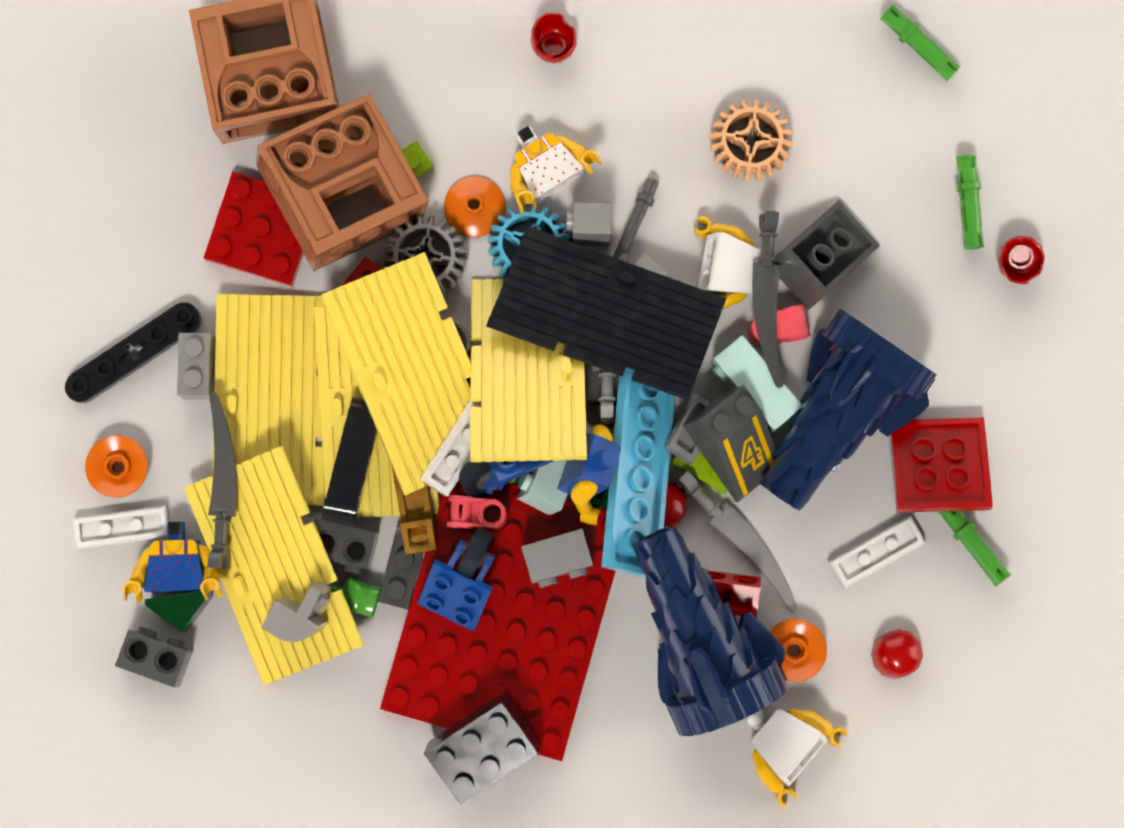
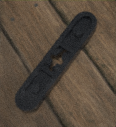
[65,302,201,403]

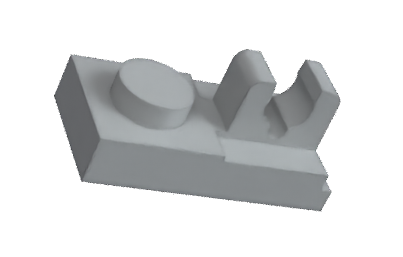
[664,394,711,464]

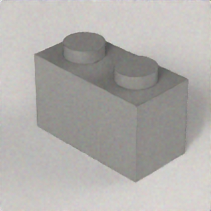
[567,202,612,246]
[177,333,216,400]
[521,529,593,588]

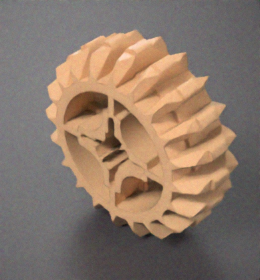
[709,99,793,182]

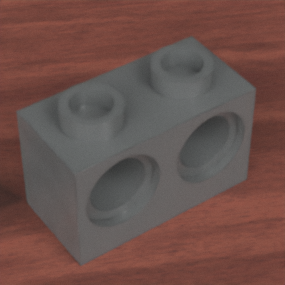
[314,518,379,575]
[115,626,193,687]

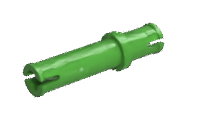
[880,4,960,81]
[956,155,984,250]
[938,511,1011,587]

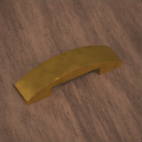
[389,460,437,555]

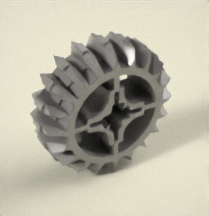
[383,215,467,295]

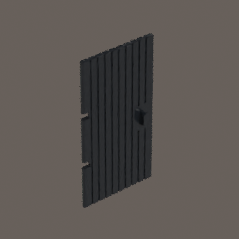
[486,226,727,401]

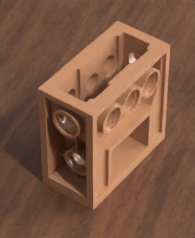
[189,0,339,144]
[256,93,429,272]

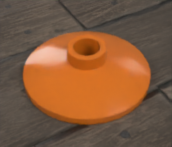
[444,177,505,238]
[85,435,148,498]
[769,619,827,682]

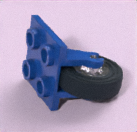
[459,460,554,497]
[417,527,495,631]

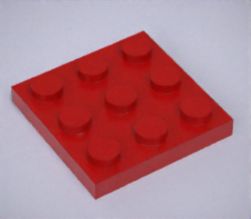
[203,171,304,287]
[890,417,993,513]

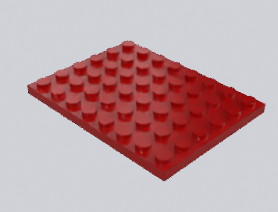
[380,480,615,761]

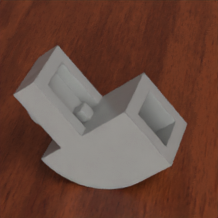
[261,581,332,642]

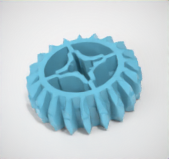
[488,205,570,277]

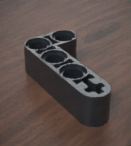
[322,397,377,527]

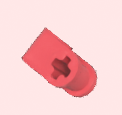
[748,305,811,346]
[446,495,508,529]

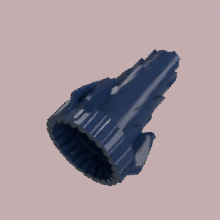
[760,308,937,511]
[632,526,788,737]

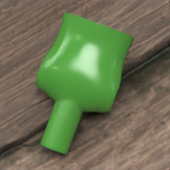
[329,577,381,618]

